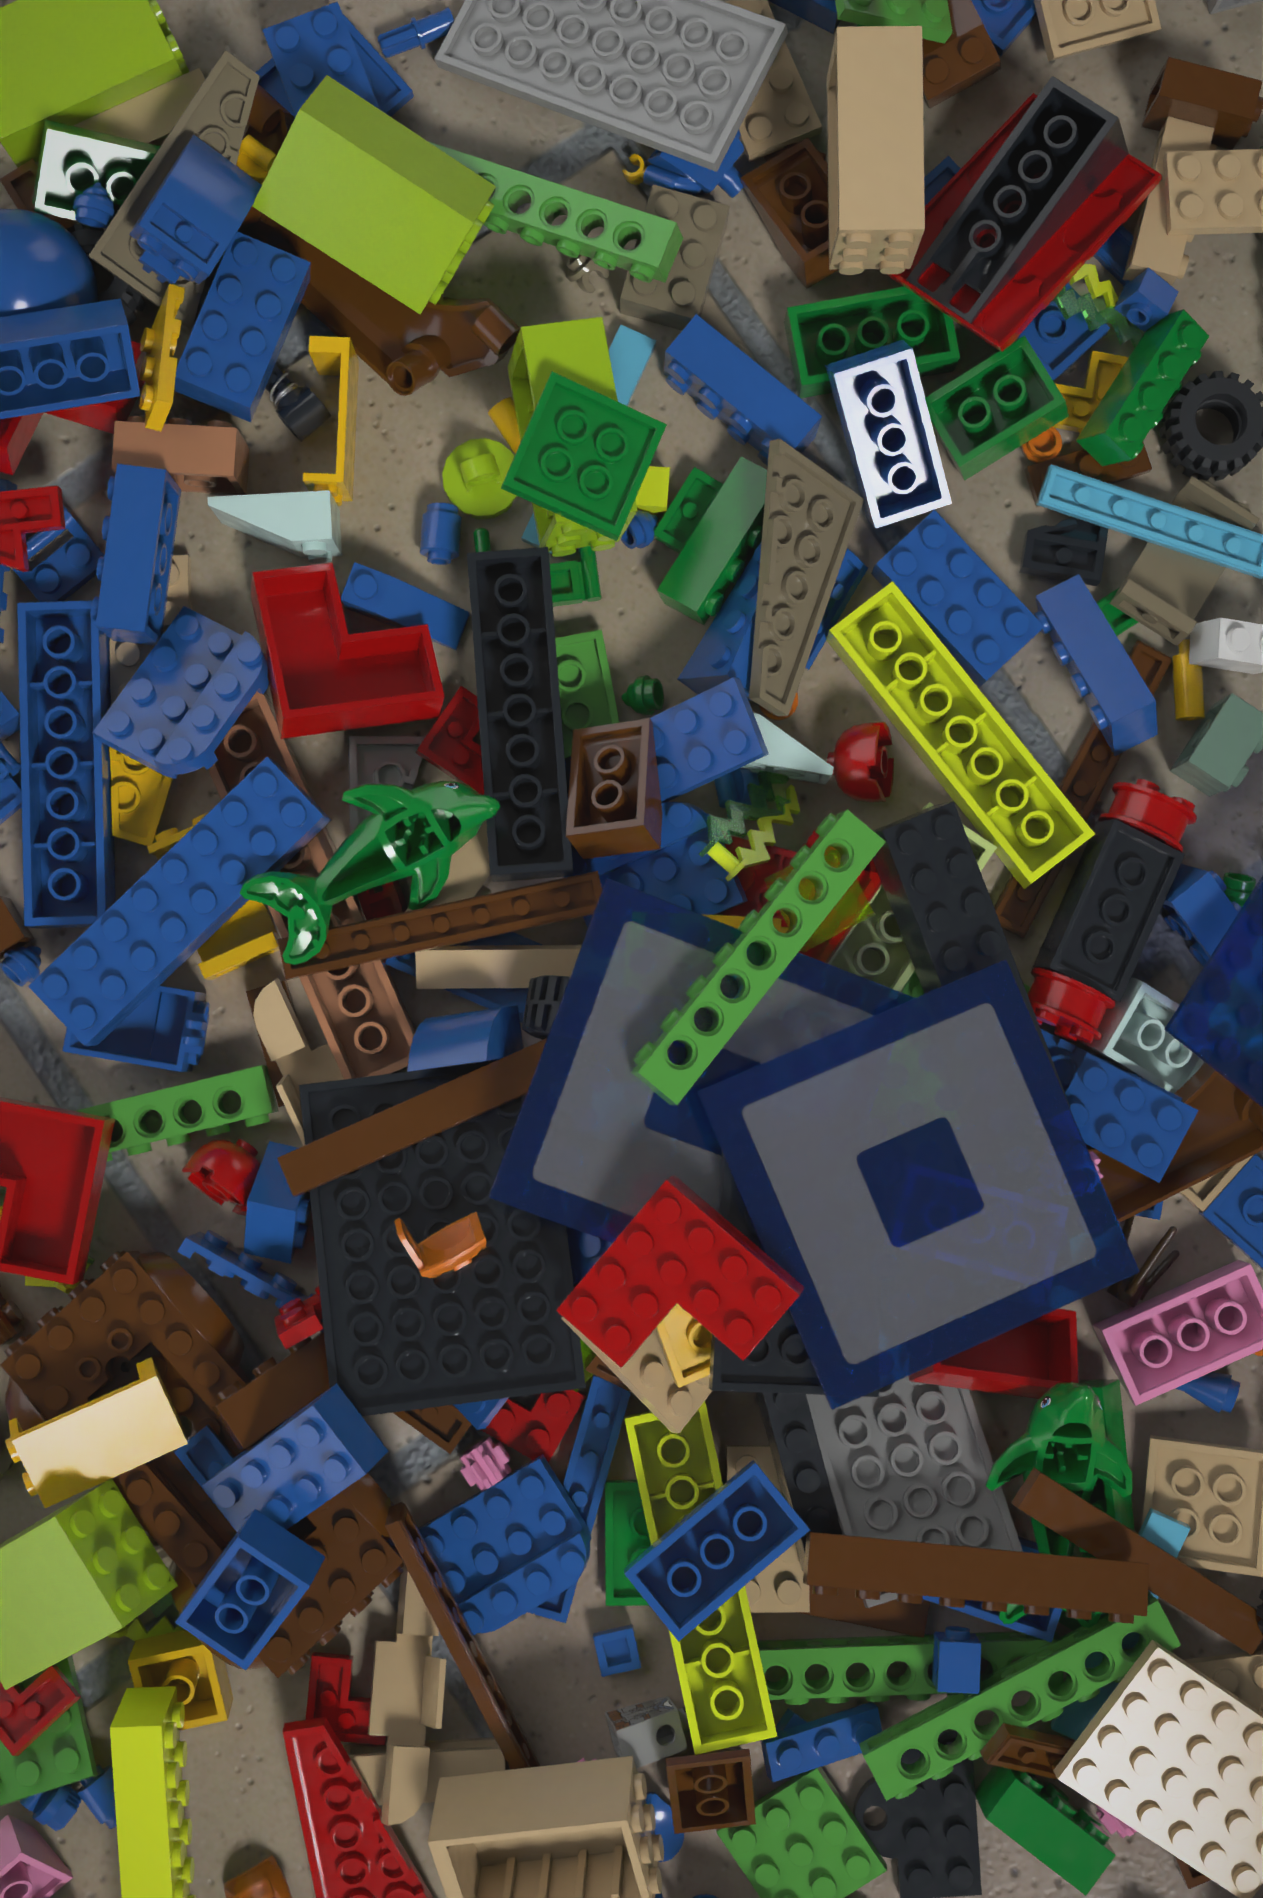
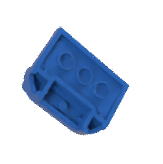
[92,606,269,779]
[564,802,748,945]
[418,1454,592,1635]

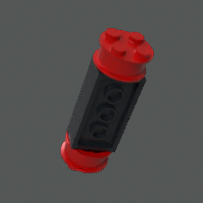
[1027,779,1197,1043]

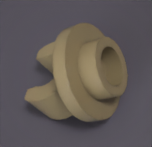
[566,254,610,293]

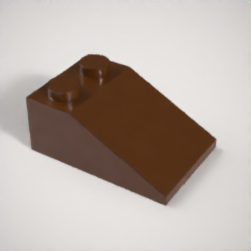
[922,0,1001,108]
[741,138,839,289]
[566,718,662,859]
[665,1749,756,1834]

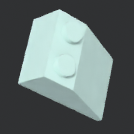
[207,490,342,563]
[741,713,834,785]
[1077,977,1213,1094]

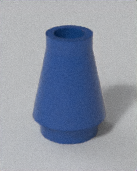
[1176,1372,1240,1413]

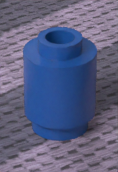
[420,503,462,565]
[77,1764,117,1829]

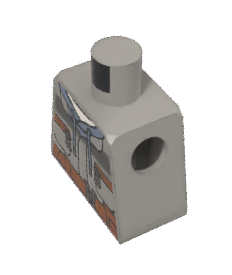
[605,1697,690,1768]

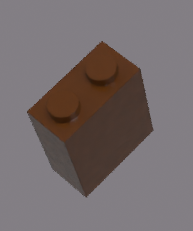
[1141,57,1263,150]

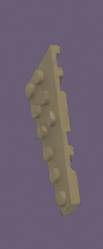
[88,50,260,330]
[749,439,864,716]

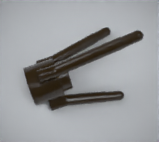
[1104,1215,1180,1308]

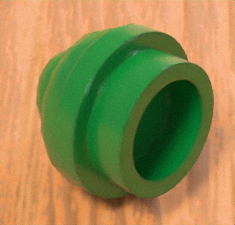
[621,675,664,716]
[1223,872,1258,909]

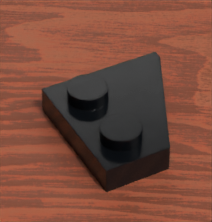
[1019,518,1108,586]

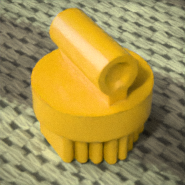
[236,135,277,185]

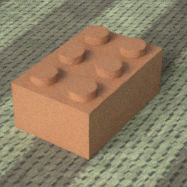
[111,416,250,495]

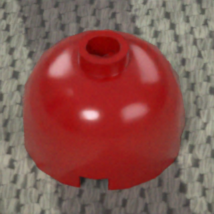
[827,722,894,802]
[182,1139,261,1216]

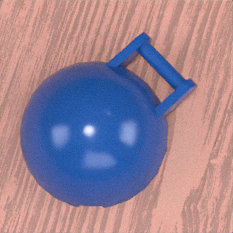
[0,209,98,317]

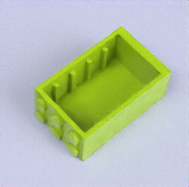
[0,0,190,168]
[252,75,496,315]
[507,317,638,557]
[0,1479,178,1690]

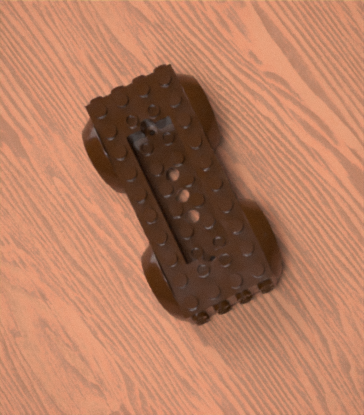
[0,1250,404,1678]

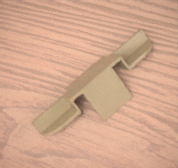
[253,977,344,1146]
[368,1562,446,1826]

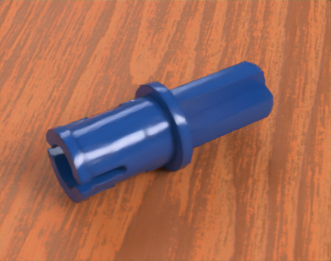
[378,7,454,58]

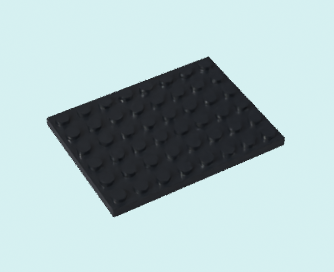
[299,1061,586,1416]

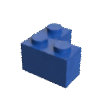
[244,1141,311,1264]

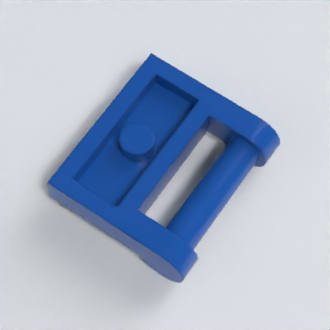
[13,505,105,602]

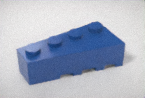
[677,542,762,701]
[1034,574,1158,756]
[1163,864,1263,1012]

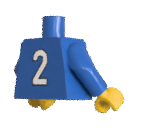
[622,130,744,198]

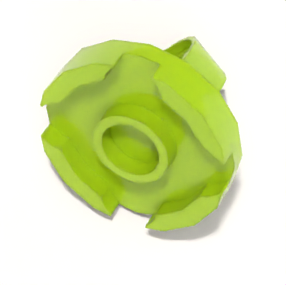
[442,438,517,520]

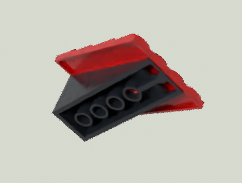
[887,76,1162,352]

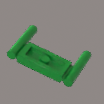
[473,528,602,607]

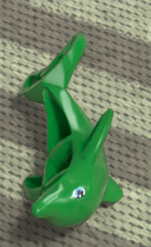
[240,781,500,965]
[986,1382,1132,1628]

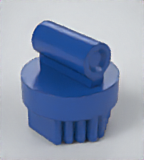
[714,768,768,813]
[20,1784,82,1831]

